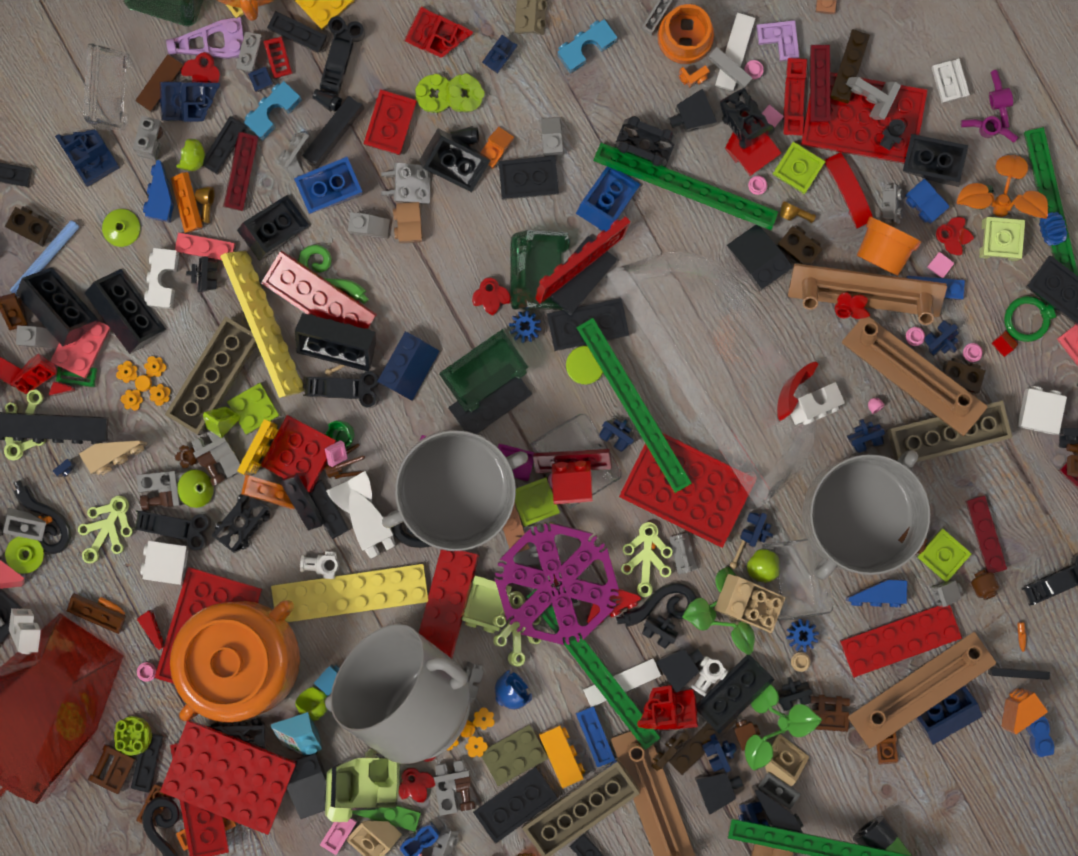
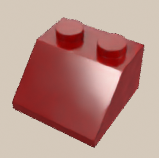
[552,460,593,504]

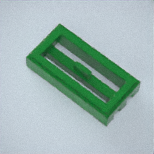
[56,366,97,387]

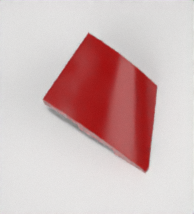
[404,6,473,58]
[725,111,781,176]
[637,685,698,730]

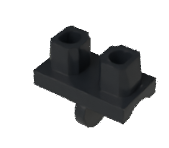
[880,119,905,151]
[186,256,218,293]
[642,614,678,649]
[777,677,813,711]

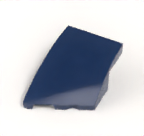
[160,82,220,122]
[55,129,120,187]

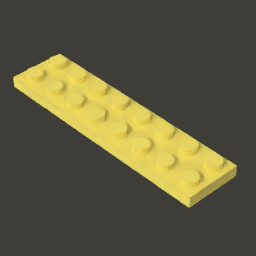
[220,251,305,398]
[271,564,428,622]

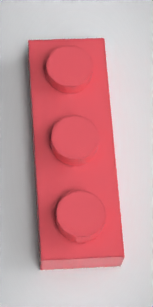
[175,233,235,261]

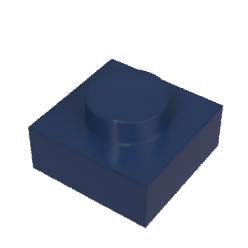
[248,66,273,92]
[53,459,76,477]

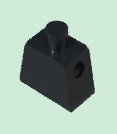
[668,89,717,132]
[656,648,704,693]
[695,771,744,815]

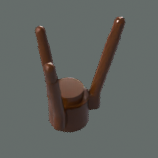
[325,443,365,479]

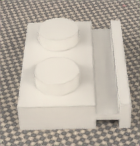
[931,59,970,103]

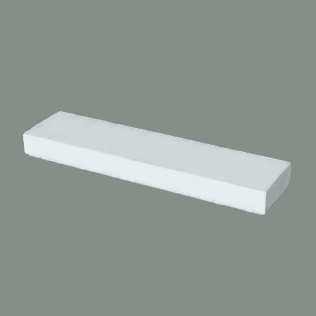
[715,13,755,91]
[583,658,661,707]

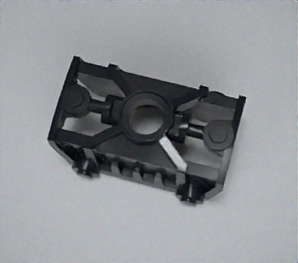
[720,88,775,149]
[614,116,676,168]
[212,494,271,553]
[207,718,266,750]

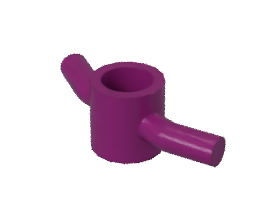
[989,70,1013,128]
[960,116,1018,143]

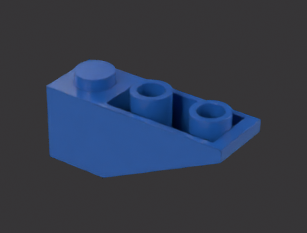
[143,160,174,223]
[846,579,907,607]

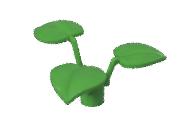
[682,566,755,655]
[745,684,822,770]

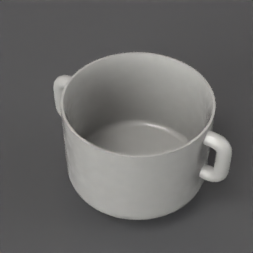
[382,430,528,551]
[802,450,930,580]
[325,624,470,764]

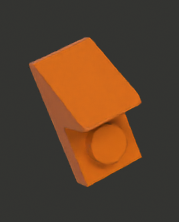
[480,127,515,168]

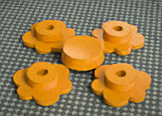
[116,356,171,411]
[447,707,494,757]

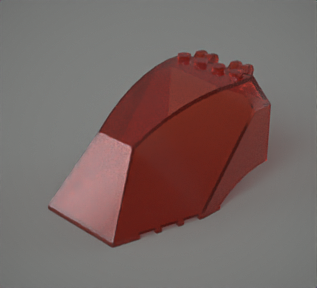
[0,613,124,804]

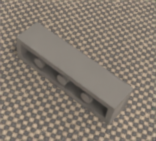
[641,0,673,36]
[708,47,753,88]

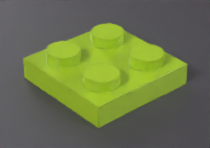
[772,142,825,195]
[227,383,280,435]
[515,477,560,527]
[917,528,971,583]

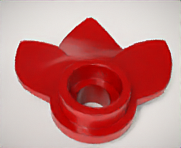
[181,52,220,83]
[936,217,974,256]
[472,277,511,316]
[834,292,870,319]
[398,768,435,803]

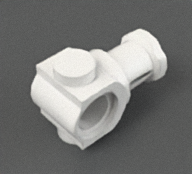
[300,551,340,579]
[691,656,728,697]

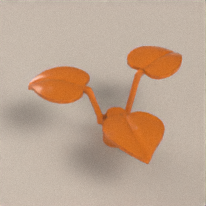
[957,155,1048,219]

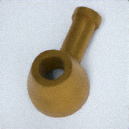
[195,187,215,223]
[780,201,816,223]

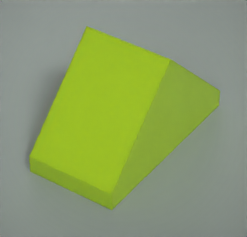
[203,406,240,438]

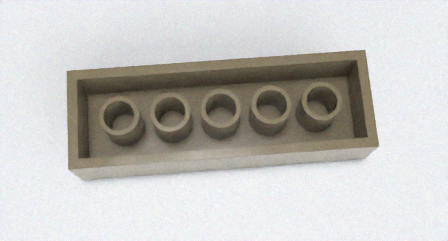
[165,316,257,436]
[887,400,1013,462]
[522,758,640,856]

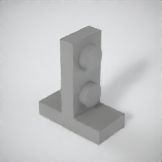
[846,77,901,120]

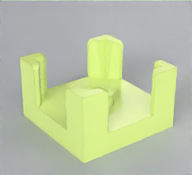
[979,217,1025,261]

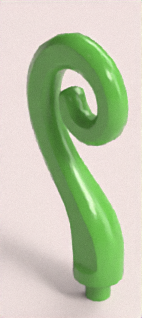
[298,244,369,304]

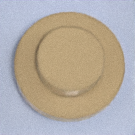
[791,652,810,672]

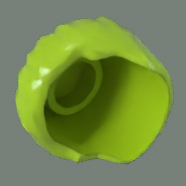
[176,138,205,171]
[747,549,780,583]
[295,687,328,721]

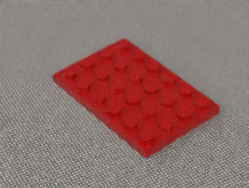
[801,72,927,164]
[619,433,756,548]
[154,567,262,684]
[160,720,297,835]

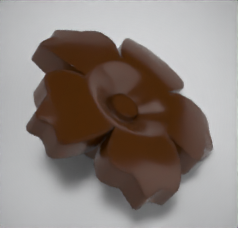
[174,445,197,468]

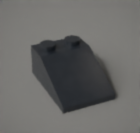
[419,128,491,192]
[903,134,968,187]
[237,195,310,261]
[726,225,793,292]
[287,751,327,819]
[752,785,804,833]

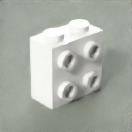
[1017,386,1067,435]
[140,541,189,585]

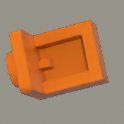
[679,65,710,88]

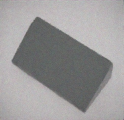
[758,772,801,809]

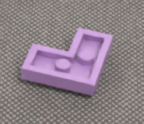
[756,20,799,62]

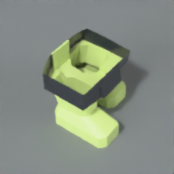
[325,749,400,822]

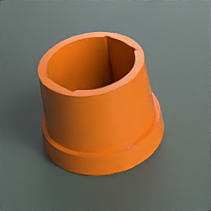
[657,4,714,64]
[856,217,922,276]

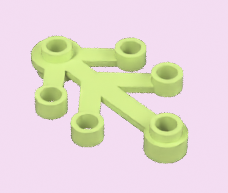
[4,390,46,460]
[78,496,133,563]
[621,522,673,597]
[493,591,541,667]

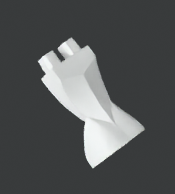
[326,471,396,559]

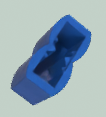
[905,179,949,224]
[1026,716,1054,757]
[400,822,440,856]

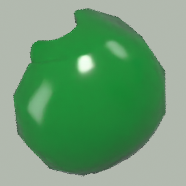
[325,420,355,448]

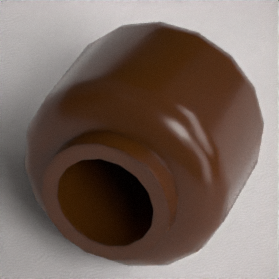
[971,570,1000,600]

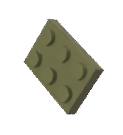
[481,724,549,786]

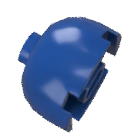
[495,670,532,710]

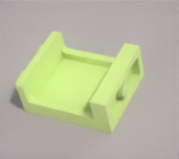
[462,575,512,633]

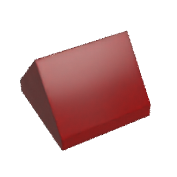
[991,330,1018,357]

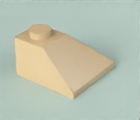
[765,734,809,786]
[346,821,402,856]

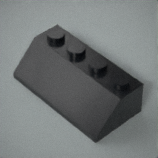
[16,267,99,346]
[84,269,166,354]
[295,313,376,371]

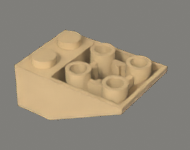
[79,441,148,476]
[714,574,786,633]

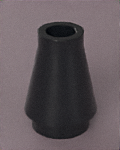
[312,89,342,112]
[450,126,479,145]

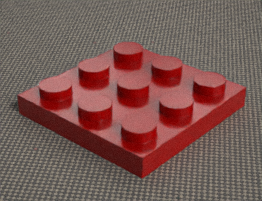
[260,415,338,492]

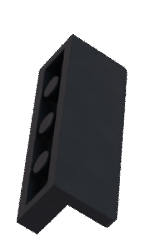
[302,96,364,168]

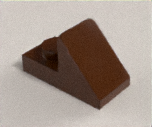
[0,293,28,331]

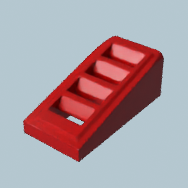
[263,36,292,78]
[137,610,164,650]

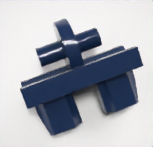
[482,35,518,74]
[924,320,959,356]
[599,418,634,452]
[847,419,885,453]
[740,512,774,547]
[702,734,737,773]
[738,802,769,826]

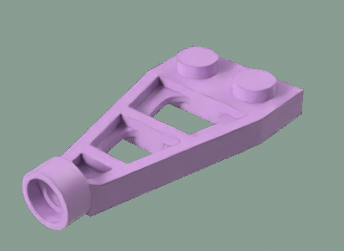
[166,17,244,59]

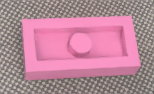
[320,818,357,855]

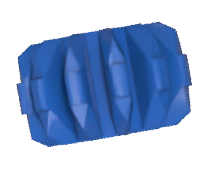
[1039,212,1067,246]
[509,310,541,343]
[786,619,819,652]

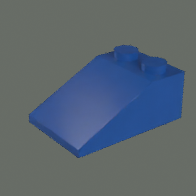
[294,157,362,214]
[576,167,641,231]

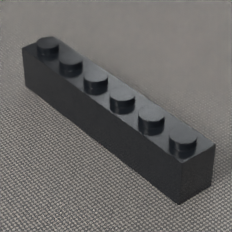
[0,412,109,445]

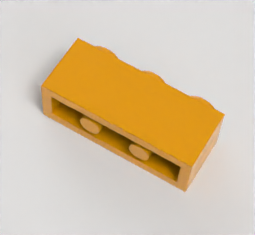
[539,724,585,789]

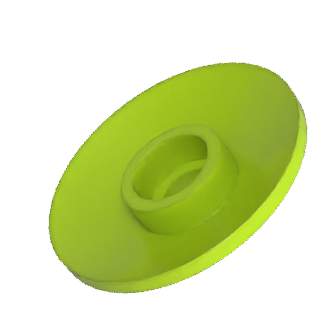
[102,209,140,247]
[177,470,214,508]
[5,536,44,574]

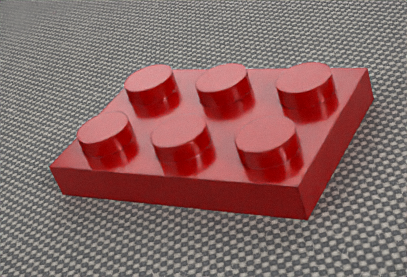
[363,89,417,156]

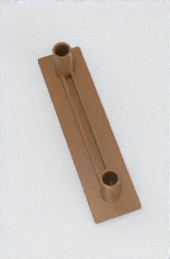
[788,264,947,325]
[842,317,987,436]
[848,632,996,749]
[611,731,695,856]

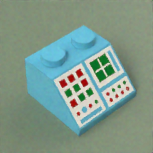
[271,712,322,756]

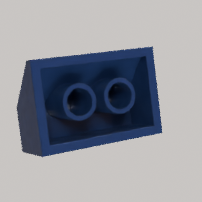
[377,331,440,401]
[916,686,983,745]

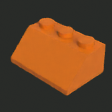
[1001,688,1048,734]

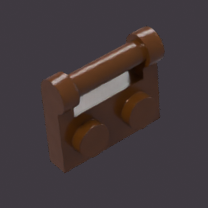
[88,744,136,794]

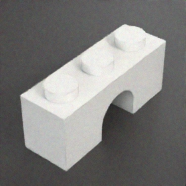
[144,248,179,309]
[790,382,845,425]
[9,609,41,654]

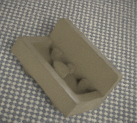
[515,0,547,35]

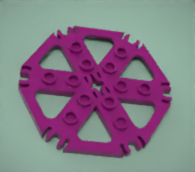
[495,522,619,645]

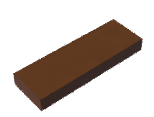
[135,54,184,112]
[66,593,126,634]

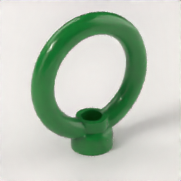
[1004,296,1056,342]

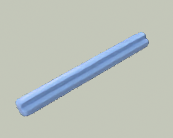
[10,220,79,297]

